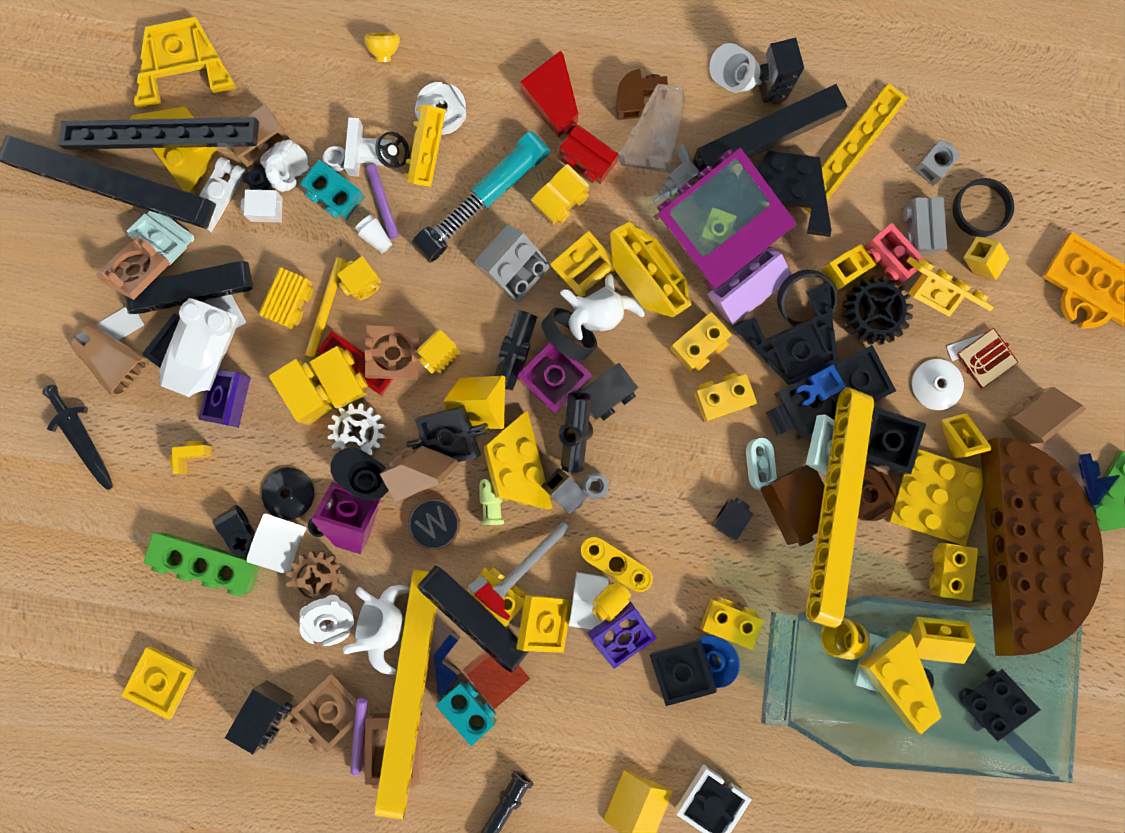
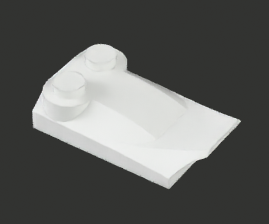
[159,298,240,397]

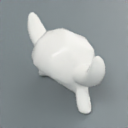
[560,275,645,340]
[343,585,410,674]

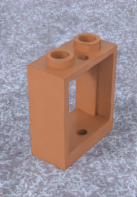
[365,713,423,789]

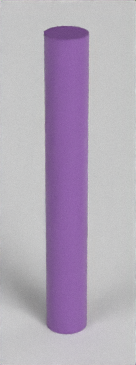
[366,164,399,239]
[350,698,368,775]

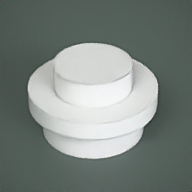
[323,146,345,172]

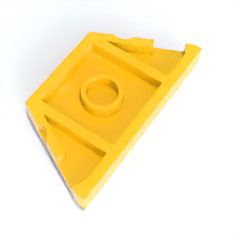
[130,106,218,194]
[483,411,553,511]

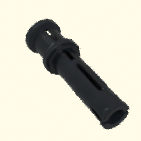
[481,771,534,833]

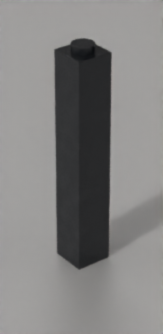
[693,84,848,173]

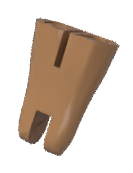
[69,323,149,397]

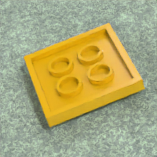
[887,450,983,546]

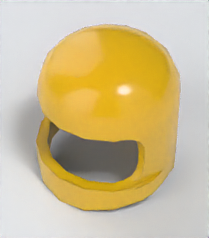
[820,617,870,660]

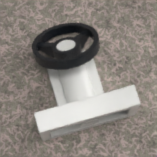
[344,117,410,176]

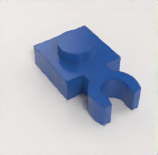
[794,365,846,406]

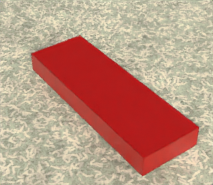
[317,330,393,396]

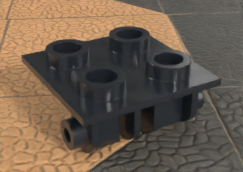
[960,669,1041,742]

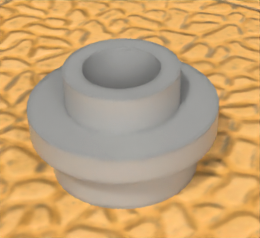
[582,473,609,499]

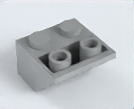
[473,224,550,303]

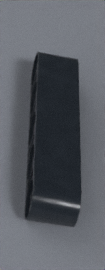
[124,261,254,314]
[417,565,529,673]

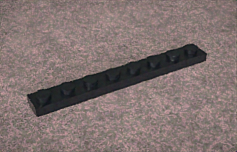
[59,117,259,150]

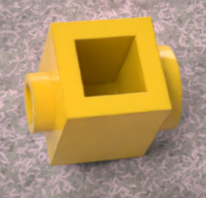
[337,256,382,301]

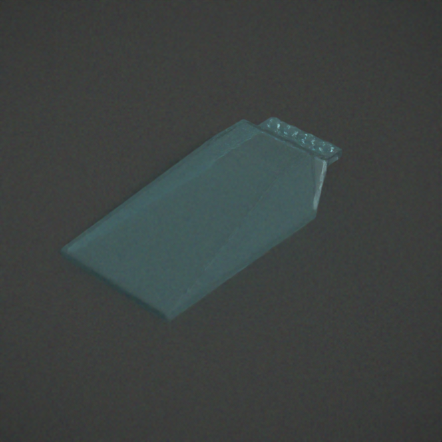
[761,595,1082,783]

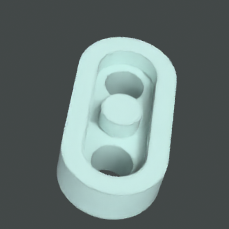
[746,438,777,491]

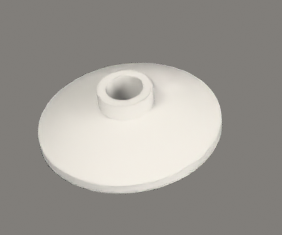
[911,359,964,410]

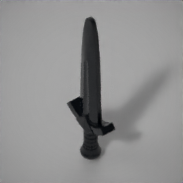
[42,385,113,490]

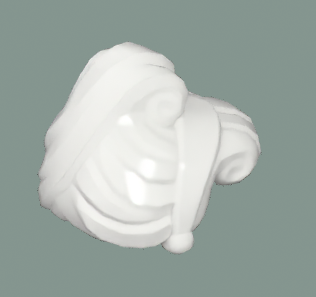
[260,140,310,192]

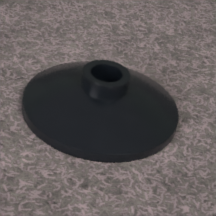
[262,468,314,520]

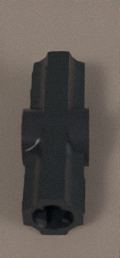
[494,310,538,391]
[558,391,593,473]

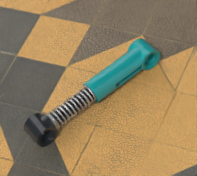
[411,131,551,263]

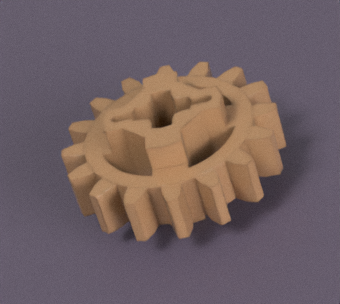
[286,551,345,606]

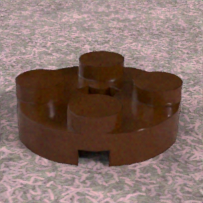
[858,469,897,521]

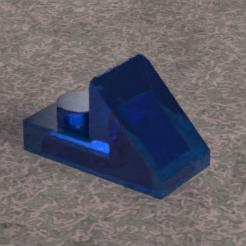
[1077,453,1120,511]

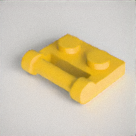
[550,231,615,298]

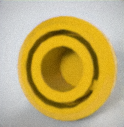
[364,32,400,62]

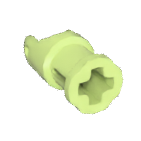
[479,479,504,526]

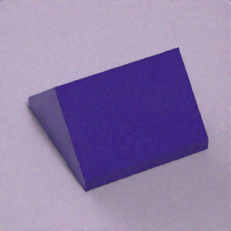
[199,370,251,428]

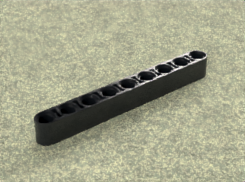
[0,135,217,229]

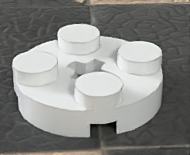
[415,82,466,135]
[299,595,354,646]

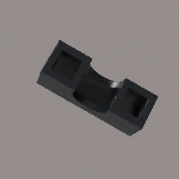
[759,38,804,104]

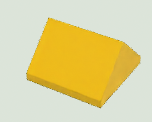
[443,376,505,429]
[603,769,673,833]

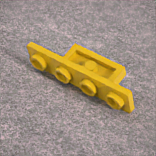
[907,257,994,317]

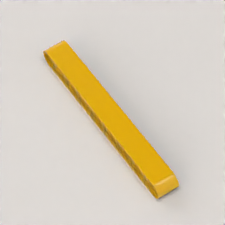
[806,388,874,628]
[375,570,437,820]

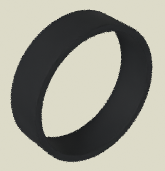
[952,178,1014,237]
[777,269,838,326]
[541,308,597,361]

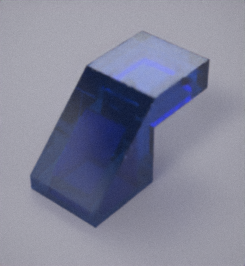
[433,631,461,697]

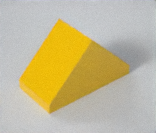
[942,413,991,458]

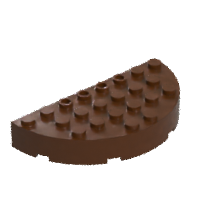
[981,437,1104,656]

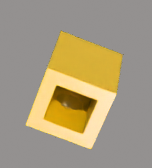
[963,236,1009,280]

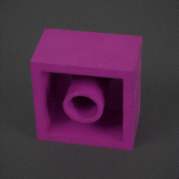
[517,343,592,415]

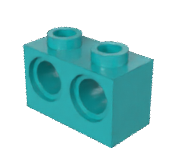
[300,160,365,221]
[435,680,497,746]

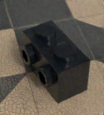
[581,363,638,421]

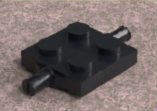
[407,406,489,462]

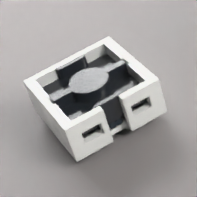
[675,764,752,833]

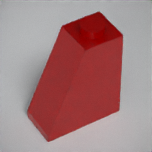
[520,51,579,137]

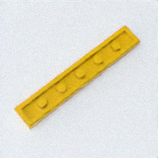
[801,83,908,214]

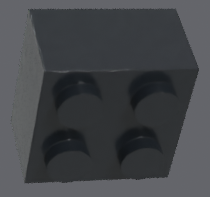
[866,407,926,475]
[225,681,294,755]

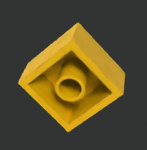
[269,359,335,425]

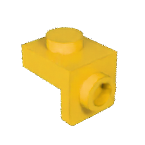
[169,441,212,475]

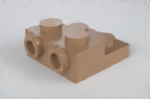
[289,674,368,753]

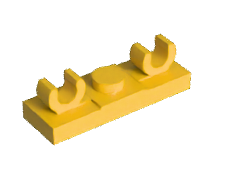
[403,104,446,187]

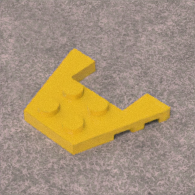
[134,17,236,108]

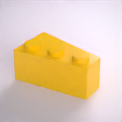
[858,630,941,735]

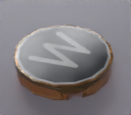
[408,498,460,550]

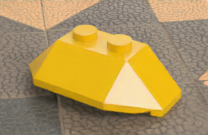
[610,221,692,317]

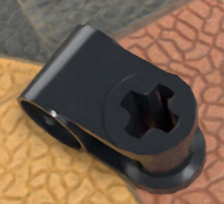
[213,505,255,556]

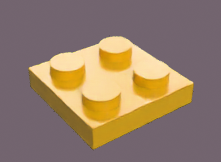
[516,595,572,653]
[121,646,197,720]

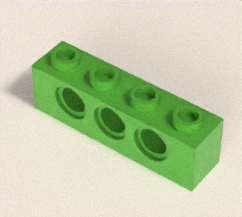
[143,532,260,597]

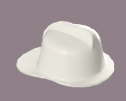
[709,43,762,93]

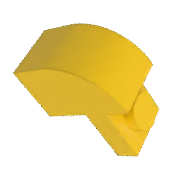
[822,244,876,291]

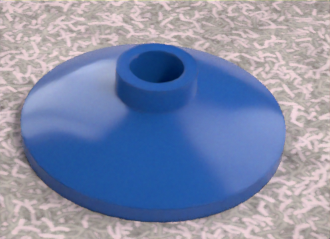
[700,635,740,688]

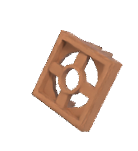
[95,236,170,300]
[365,326,419,379]

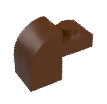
[616,69,668,120]

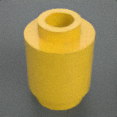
[591,581,631,621]

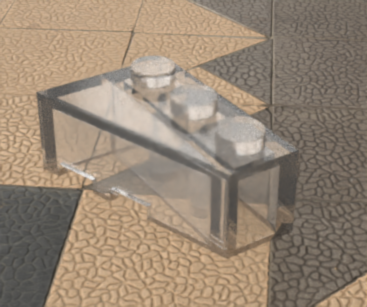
[618,84,685,172]

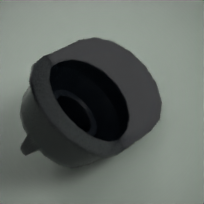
[330,448,389,501]

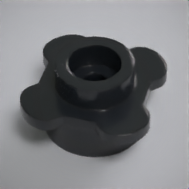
[242,164,272,190]

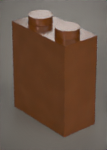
[760,465,825,546]

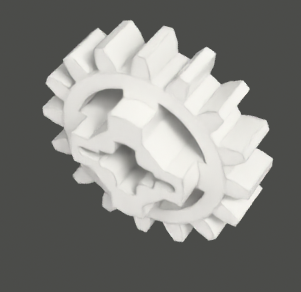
[328,404,386,456]

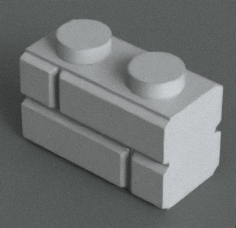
[903,197,947,255]

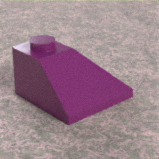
[312,482,381,554]

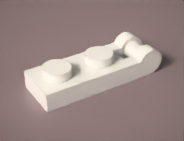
[199,157,246,233]

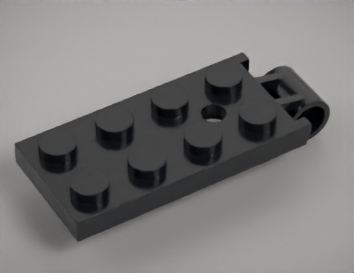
[765,345,896,440]

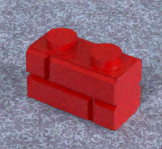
[559,124,619,184]

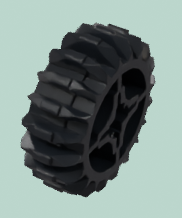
[841,275,914,345]

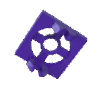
[587,602,657,669]

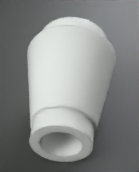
[355,215,393,254]

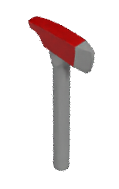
[468,522,569,620]

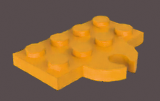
[1042,232,1125,329]

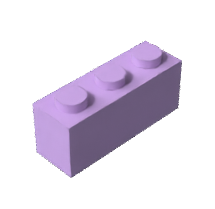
[707,247,792,325]

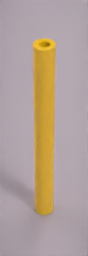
[305,257,346,358]

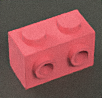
[864,223,924,285]

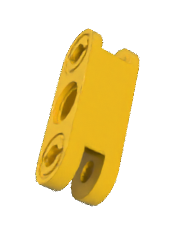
[580,536,653,592]

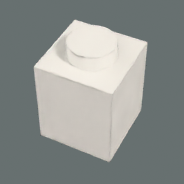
[241,190,283,223]

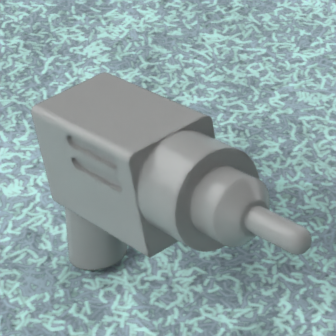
[653,144,700,202]

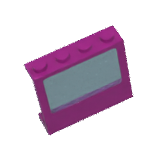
[653,148,797,290]

